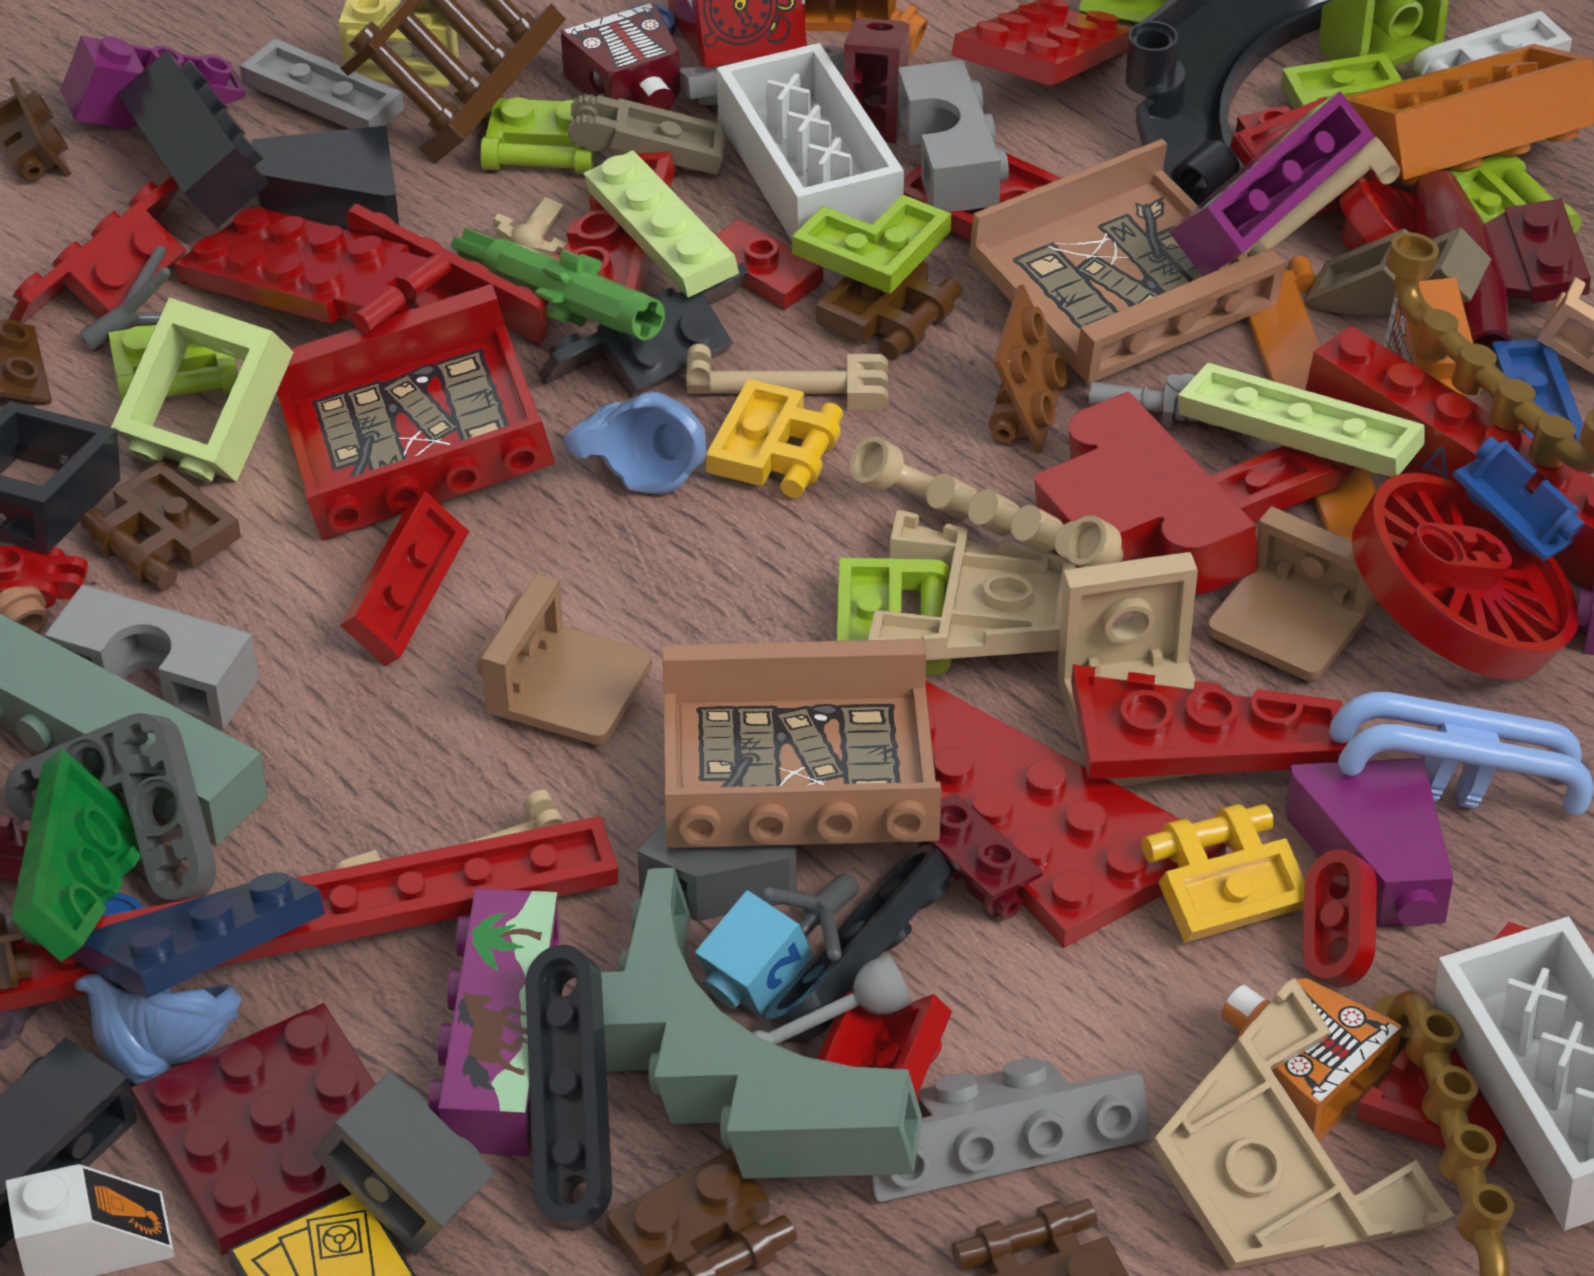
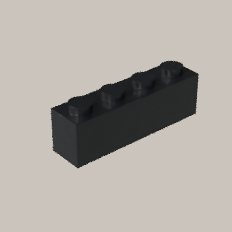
[117,51,269,228]
[0,1037,137,1249]

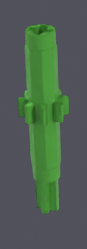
[451,228,665,340]

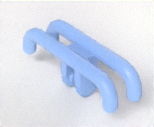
[1329,692,1594,816]

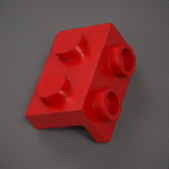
[817,990,953,1104]

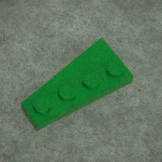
[11,748,141,962]

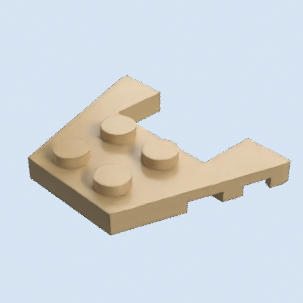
[868,510,1076,660]
[1149,978,1453,1270]

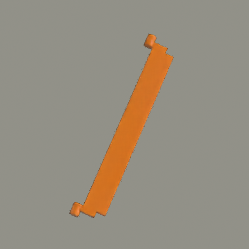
[1246,256,1381,606]

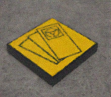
[228,1193,416,1276]

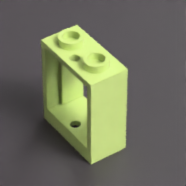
[111,298,294,483]

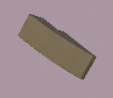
[1304,228,1491,316]

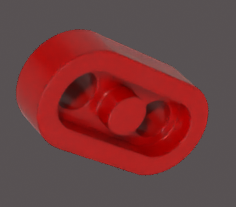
[1303,849,1377,987]

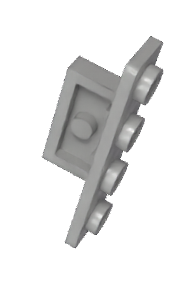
[870,1058,1151,1202]

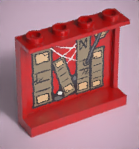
[276,284,555,540]

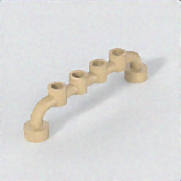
[850,436,1124,567]

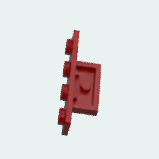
[9,176,187,324]
[347,204,547,344]

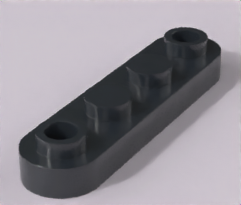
[765,844,953,1042]
[525,945,612,1229]

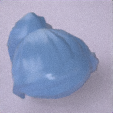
[563,392,707,495]
[74,973,242,1085]

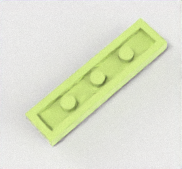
[583,150,739,297]
[1178,363,1425,477]

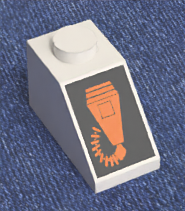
[5,1164,175,1276]

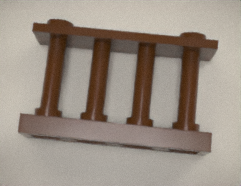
[340,0,566,164]

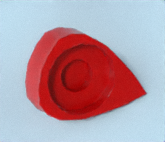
[1338,173,1416,251]

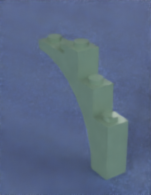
[600,867,922,1178]

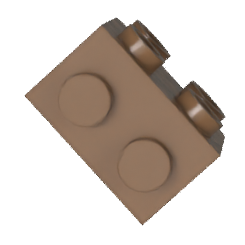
[1208,506,1377,681]
[477,573,652,745]

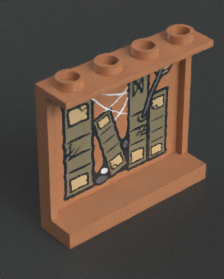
[969,139,1285,384]
[662,639,941,848]

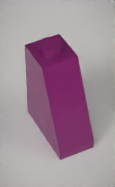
[1285,758,1454,927]

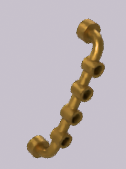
[1386,232,1594,473]
[1372,990,1514,1276]

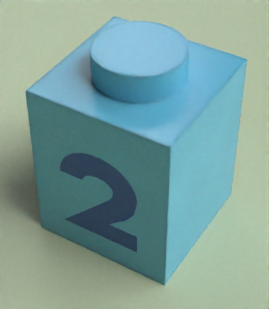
[695,890,813,1017]

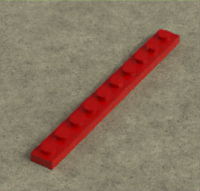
[0,816,618,1012]

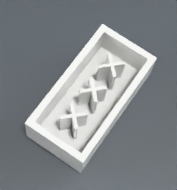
[717,43,904,241]
[1433,916,1594,1231]

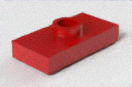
[716,219,823,310]

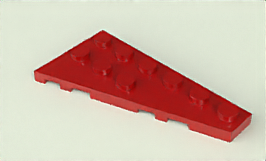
[925,681,1227,948]

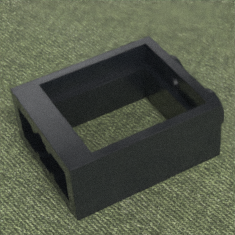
[0,401,120,554]

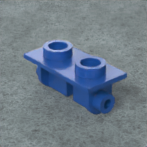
[1452,437,1584,562]

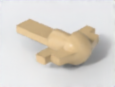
[492,197,567,255]

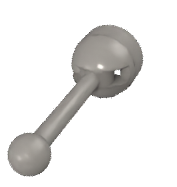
[752,953,912,1045]

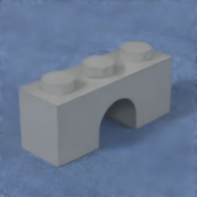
[898,59,1009,212]
[44,585,259,730]

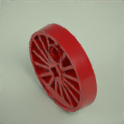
[1351,473,1579,679]

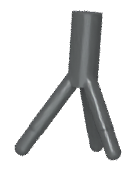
[79,245,171,351]
[762,873,859,961]

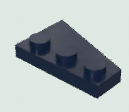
[74,872,325,999]

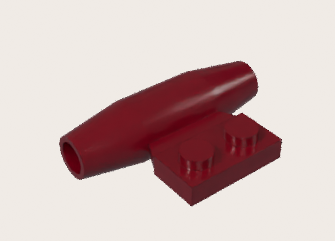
[1412,170,1591,349]

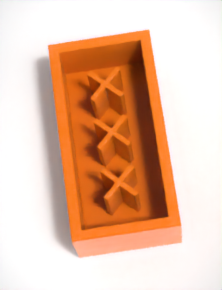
[1345,44,1594,184]

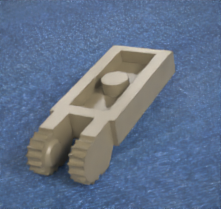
[568,93,725,175]

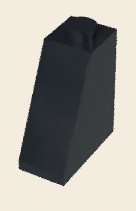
[252,125,399,230]

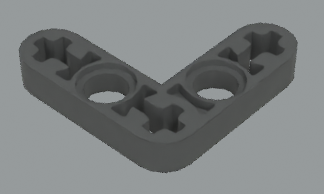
[5,713,216,901]

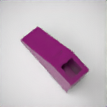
[60,35,246,129]

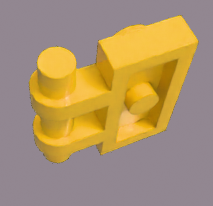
[706,379,844,498]
[1141,804,1305,943]

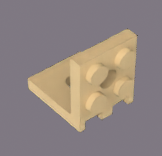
[1057,552,1201,787]

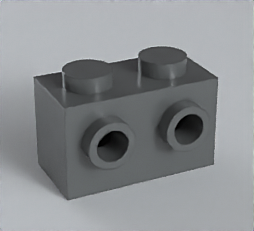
[311,1070,496,1256]

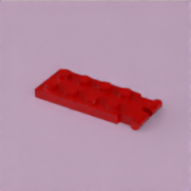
[173,207,451,333]

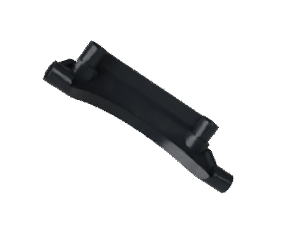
[1125,0,1333,206]

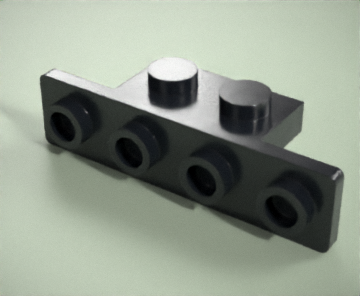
[539,263,749,398]

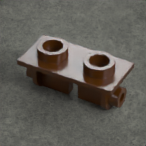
[0,77,71,181]

